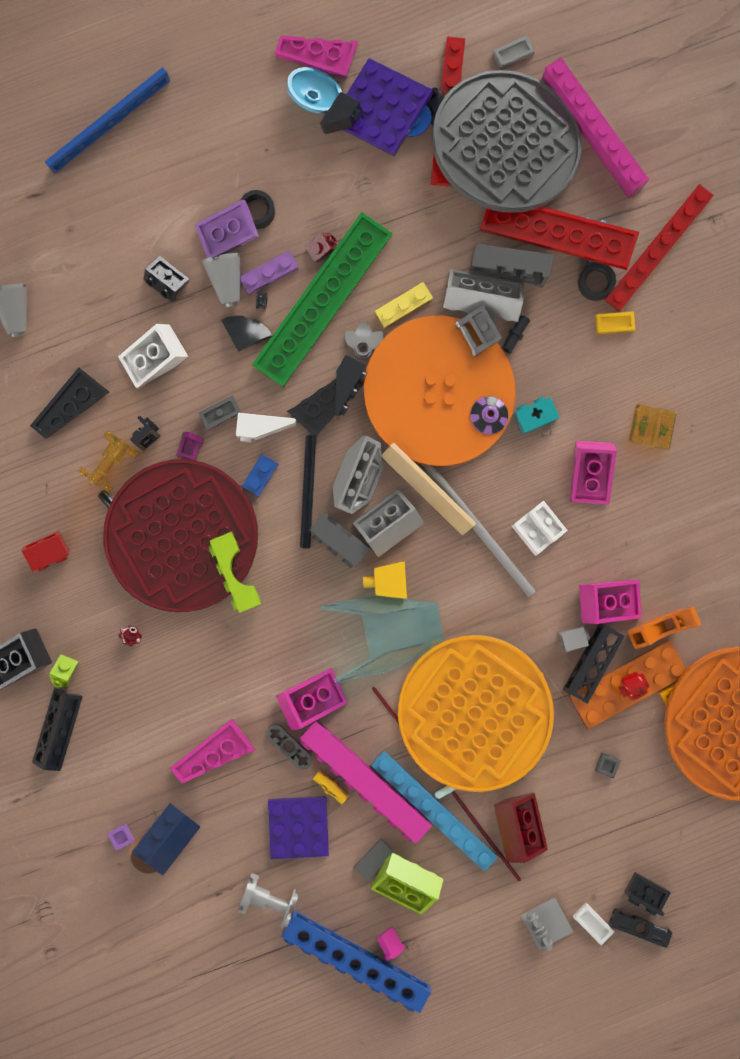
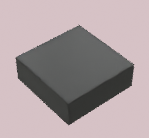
[595,753,621,778]

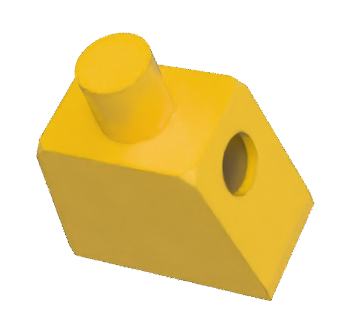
[363,562,407,599]

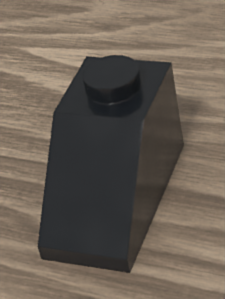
[320,92,362,134]

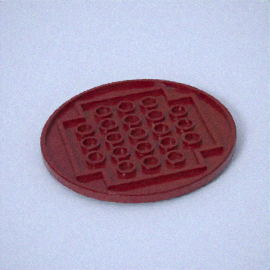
[103,459,258,612]

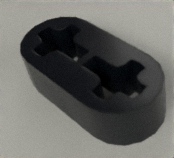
[426,87,445,125]

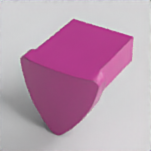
[376,927,405,961]

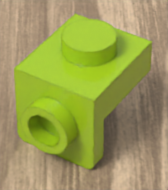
[49,654,79,688]

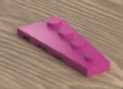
[170,719,255,783]

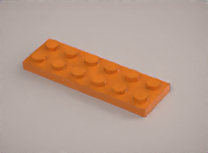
[568,640,686,729]

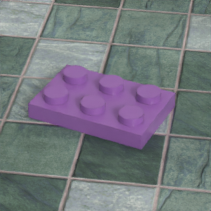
[195,200,259,258]

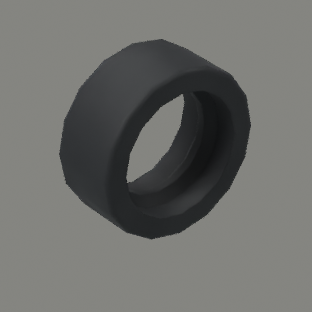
[240,190,275,229]
[578,262,616,301]

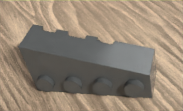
[470,243,554,288]

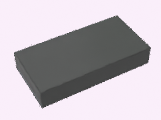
[354,839,395,881]

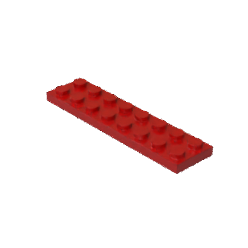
[480,206,639,270]

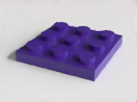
[268,796,329,859]

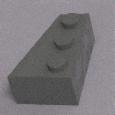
[310,512,370,568]

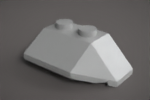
[332,435,384,514]

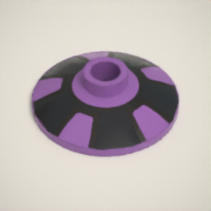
[470,396,508,434]

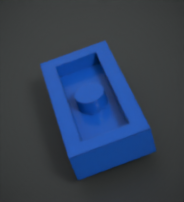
[242,454,279,497]

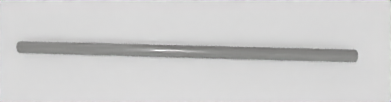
[360,388,535,597]

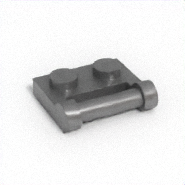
[455,306,503,357]

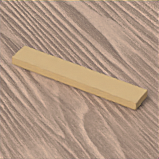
[381,443,476,536]

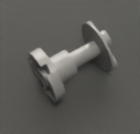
[238,873,298,929]

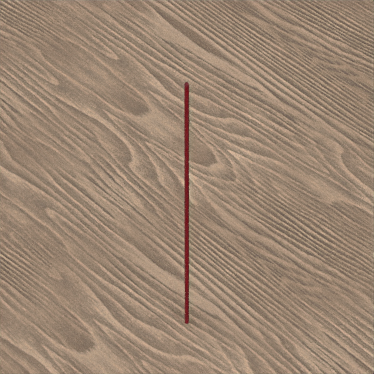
[372,687,521,881]

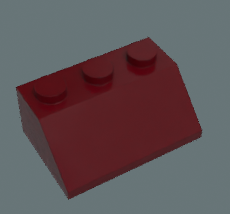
[494,793,548,863]

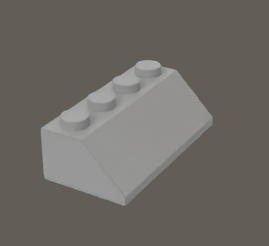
[443,269,524,322]

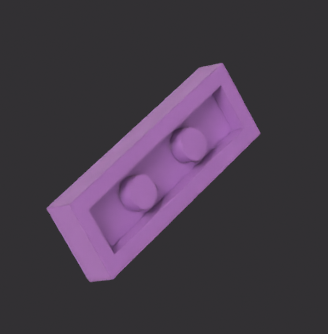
[240,251,299,295]

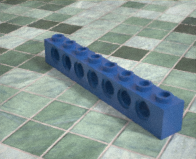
[281,910,431,1013]

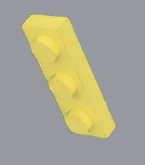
[375,282,433,328]

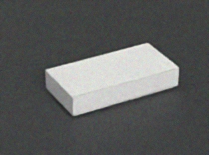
[573,902,615,946]

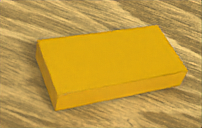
[595,312,635,334]

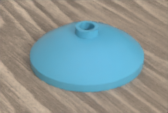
[287,67,342,114]

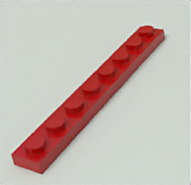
[430,36,466,187]
[604,184,714,312]

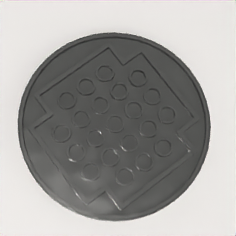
[432,70,582,213]

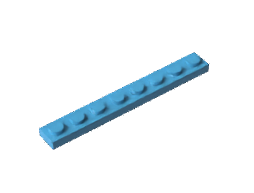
[371,750,498,872]

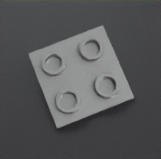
[521,897,573,951]

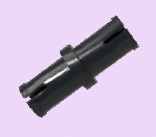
[501,315,530,354]

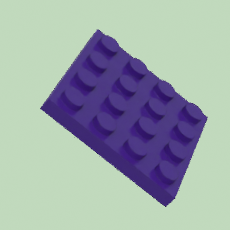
[343,58,433,156]

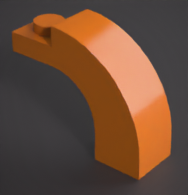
[627,606,702,649]

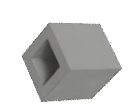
[558,626,590,652]

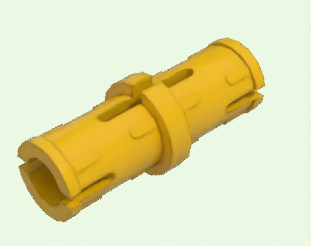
[312,769,349,805]

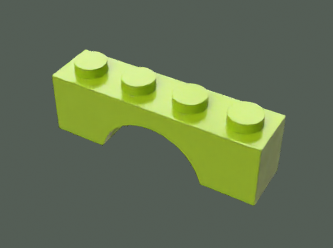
[208,532,262,613]

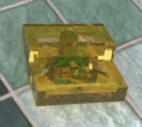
[629,404,677,450]

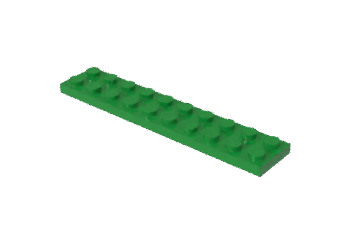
[252,212,393,388]

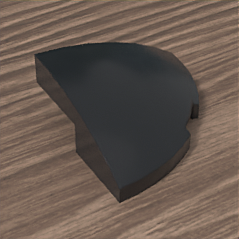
[221,316,272,352]

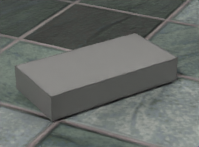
[493,35,535,70]

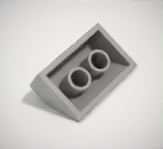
[353,489,424,557]

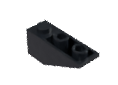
[335,355,368,419]

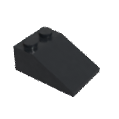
[0,628,52,690]

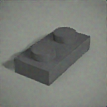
[198,395,241,430]

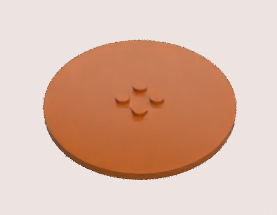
[363,315,515,467]
[664,646,740,801]

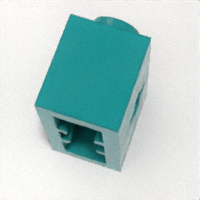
[513,396,560,435]

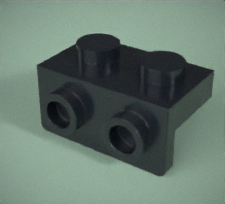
[624,872,671,916]

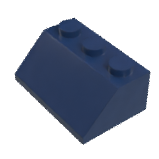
[132,803,200,875]

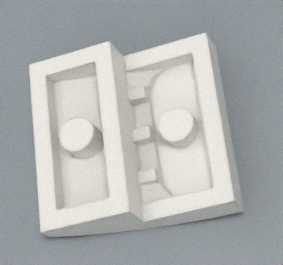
[512,501,568,556]

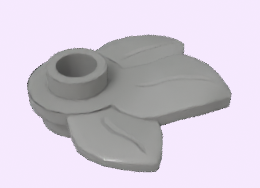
[345,321,383,359]

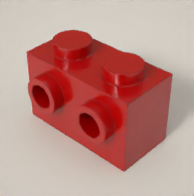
[22,531,69,572]

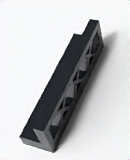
[563,623,625,704]
[32,688,83,771]

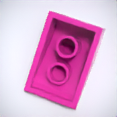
[571,441,617,504]
[579,580,642,624]
[275,668,348,731]

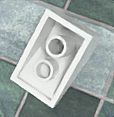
[118,324,188,389]

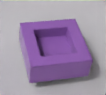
[107,823,135,851]

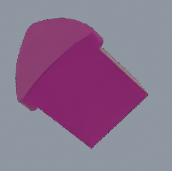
[176,432,204,461]

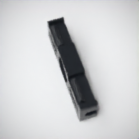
[609,908,672,948]

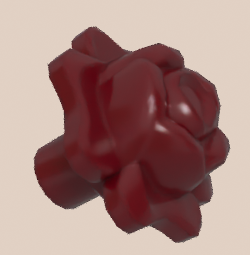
[118,626,142,647]

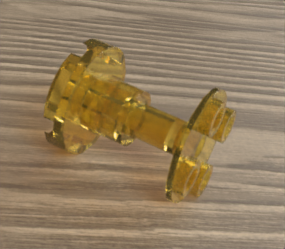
[77,430,139,493]

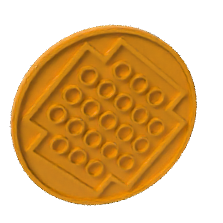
[398,635,554,792]

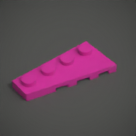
[275,36,358,79]

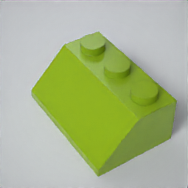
[370,853,443,915]

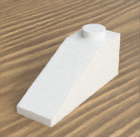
[236,413,297,443]

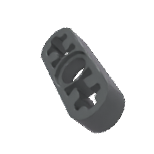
[267,724,312,770]

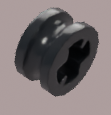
[256,291,268,310]

